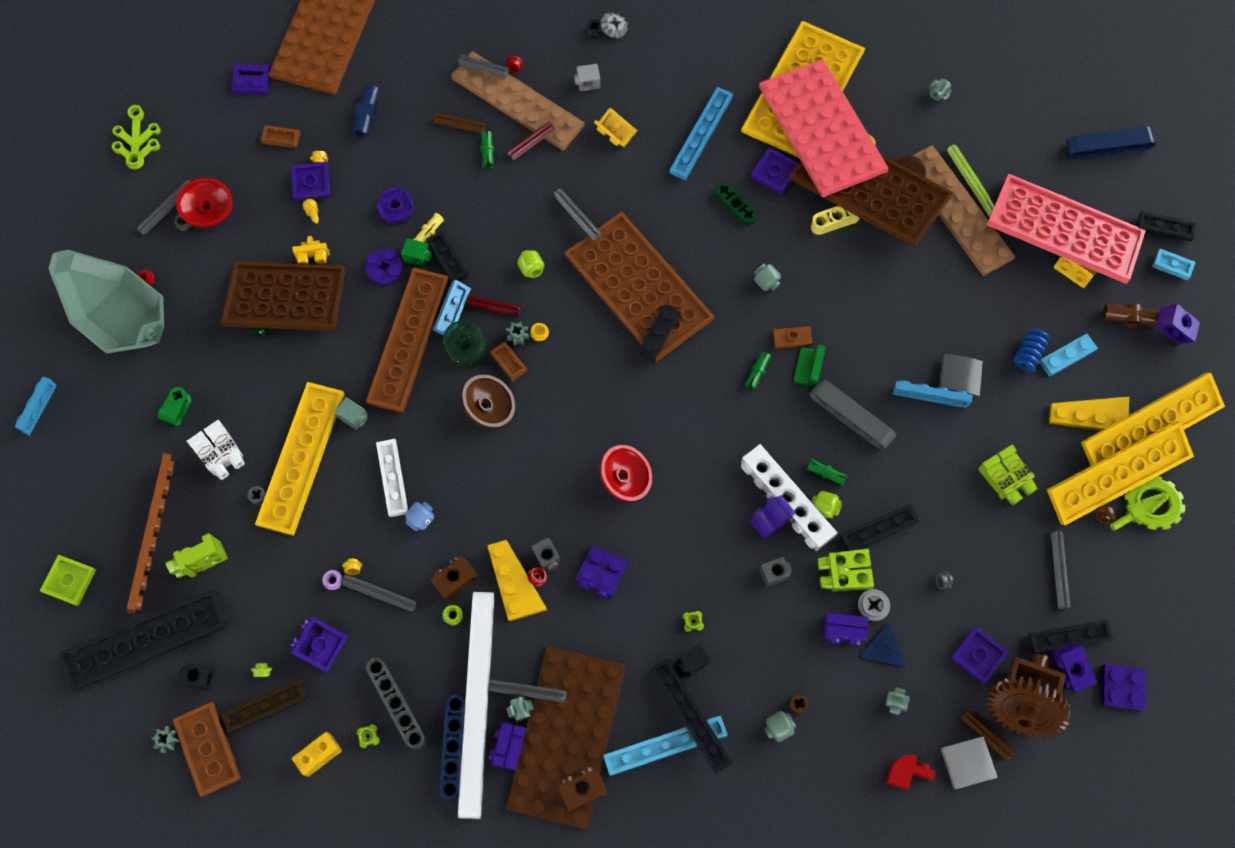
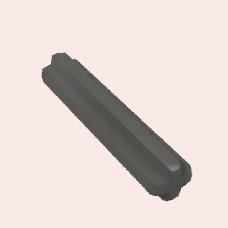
[458,54,509,78]

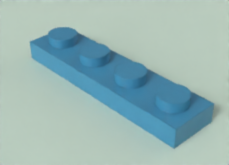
[892,380,973,408]

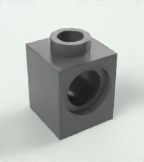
[531,537,561,571]
[759,557,792,587]

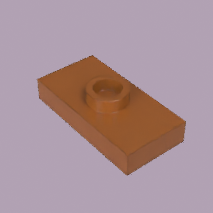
[260,125,301,149]
[773,326,813,349]
[490,341,528,382]

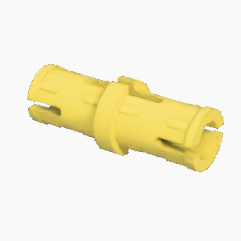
[413,213,444,242]

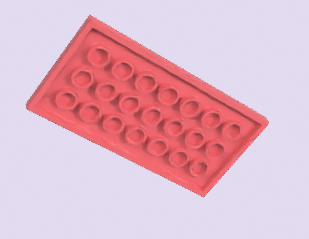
[759,59,888,198]
[987,174,1146,284]

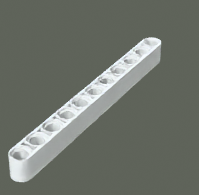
[458,592,494,819]

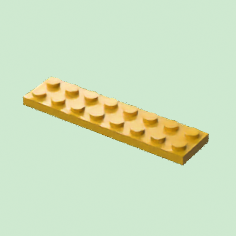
[1081,372,1225,466]
[255,382,345,536]
[1047,421,1194,525]

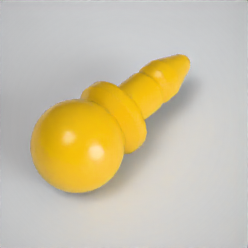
[303,199,319,224]

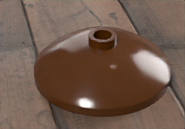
[461,375,515,428]

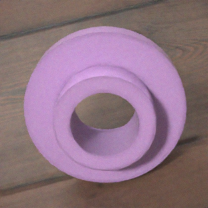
[322,570,343,590]

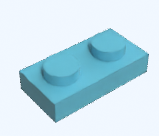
[1152,249,1195,281]

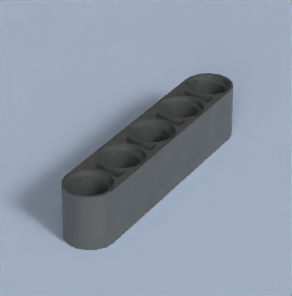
[809,379,896,451]
[366,658,426,750]

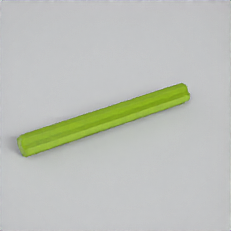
[947,144,995,217]

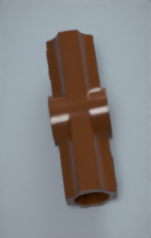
[1102,303,1160,328]

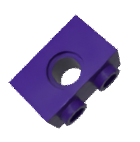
[1156,304,1200,344]
[1052,642,1097,693]

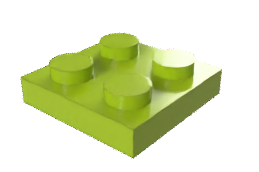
[40,555,96,606]

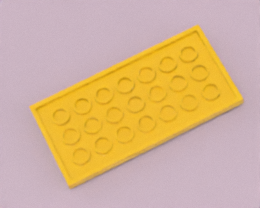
[741,21,865,158]

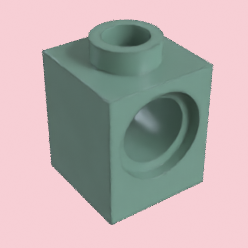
[335,397,368,430]

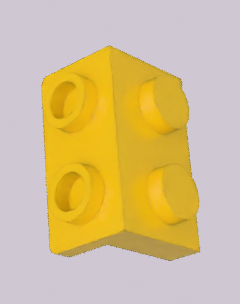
[594,108,638,147]
[1054,257,1097,288]

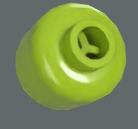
[517,250,544,278]
[811,491,842,519]

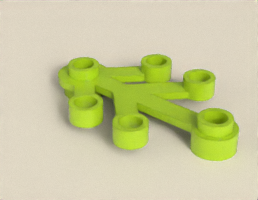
[112,105,161,169]

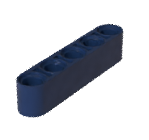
[1066,127,1156,159]
[440,695,466,800]

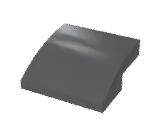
[939,354,983,398]

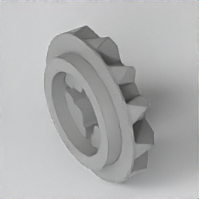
[601,12,628,38]
[858,589,890,621]

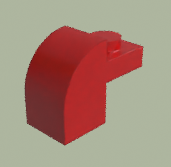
[885,755,936,790]

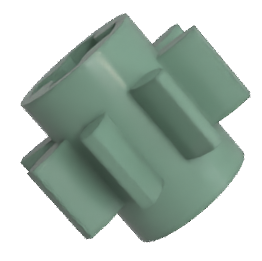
[929,79,952,101]
[506,321,529,346]
[885,687,910,715]
[507,696,534,722]
[151,726,180,753]

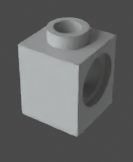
[574,64,600,91]

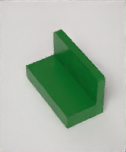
[794,345,826,387]

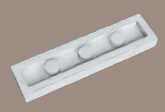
[376,439,408,517]

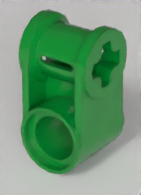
[158,387,192,426]

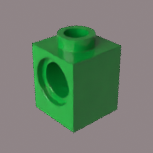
[401,238,432,267]

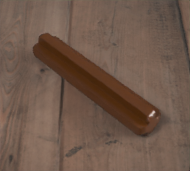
[434,113,486,133]
[961,710,1014,760]

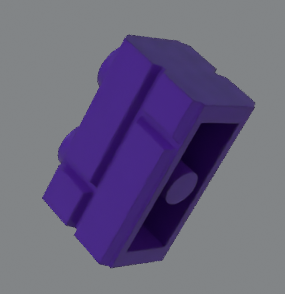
[823,613,868,646]
[489,723,527,771]

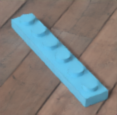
[603,716,728,776]

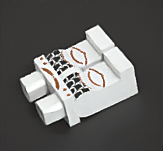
[187,420,245,480]

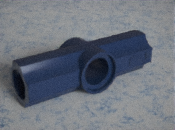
[352,84,380,138]

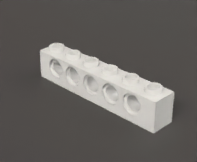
[741,444,837,551]

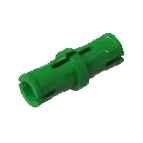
[480,131,494,168]
[745,352,772,390]
[807,459,847,486]

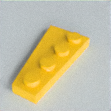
[1049,397,1130,431]
[487,540,547,622]

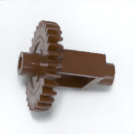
[987,654,1071,739]

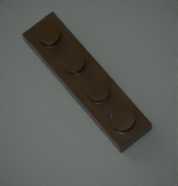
[221,679,307,733]

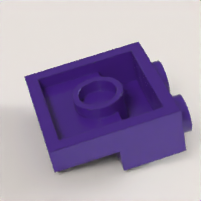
[576,545,628,598]
[289,617,348,672]

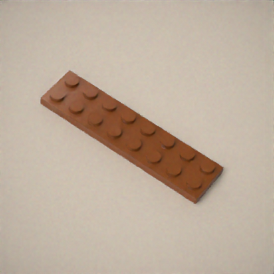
[366,267,449,413]
[127,453,174,615]

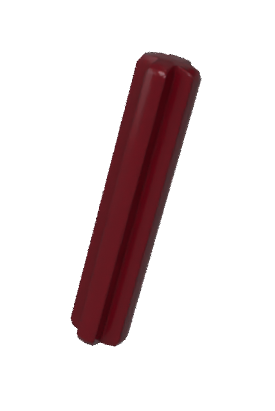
[508,122,555,160]
[466,295,521,316]

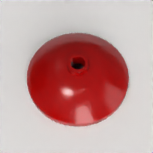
[176,178,233,228]
[599,445,652,502]

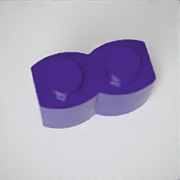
[750,495,796,540]

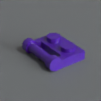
[231,63,271,95]

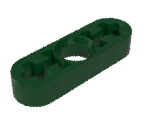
[716,182,757,226]

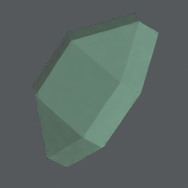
[49,250,164,354]

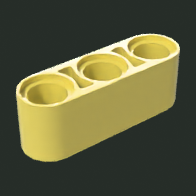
[811,206,860,235]

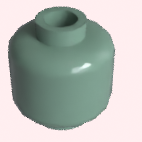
[754,263,781,291]
[764,711,796,742]

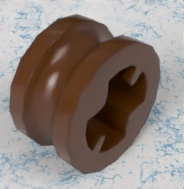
[789,694,809,714]

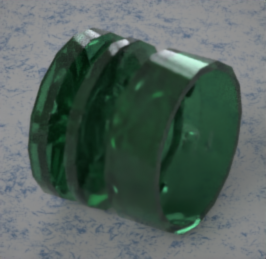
[443,320,487,368]

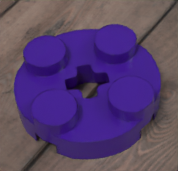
[377,187,414,224]
[365,249,403,286]

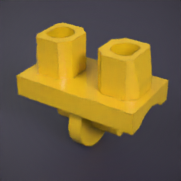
[293,236,330,265]

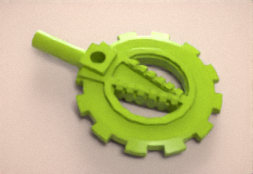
[1110,476,1185,531]

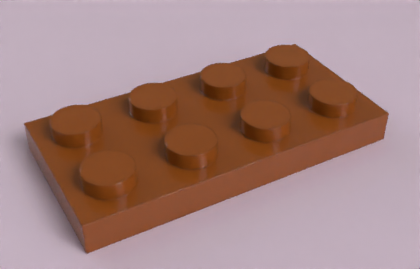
[173,702,241,797]

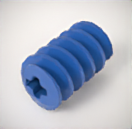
[1014,329,1050,372]

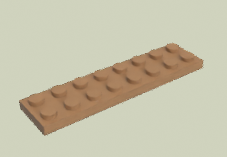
[451,51,584,151]
[913,145,1015,276]

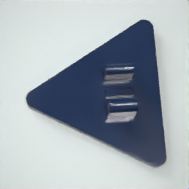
[861,624,905,667]

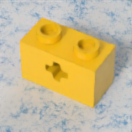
[291,732,343,777]

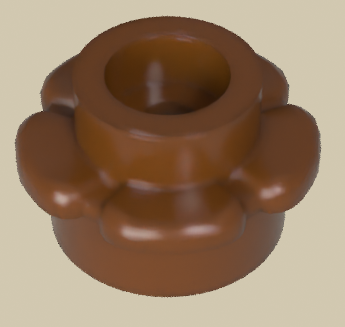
[1095,506,1116,524]

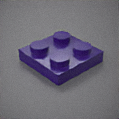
[750,147,799,194]
[291,162,331,201]
[951,626,1009,684]
[1102,664,1146,711]

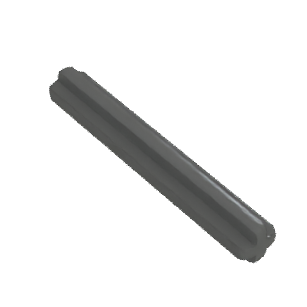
[137,180,190,235]
[554,188,601,240]
[1051,531,1070,609]
[341,575,416,612]
[488,680,567,702]

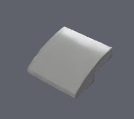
[940,737,998,790]

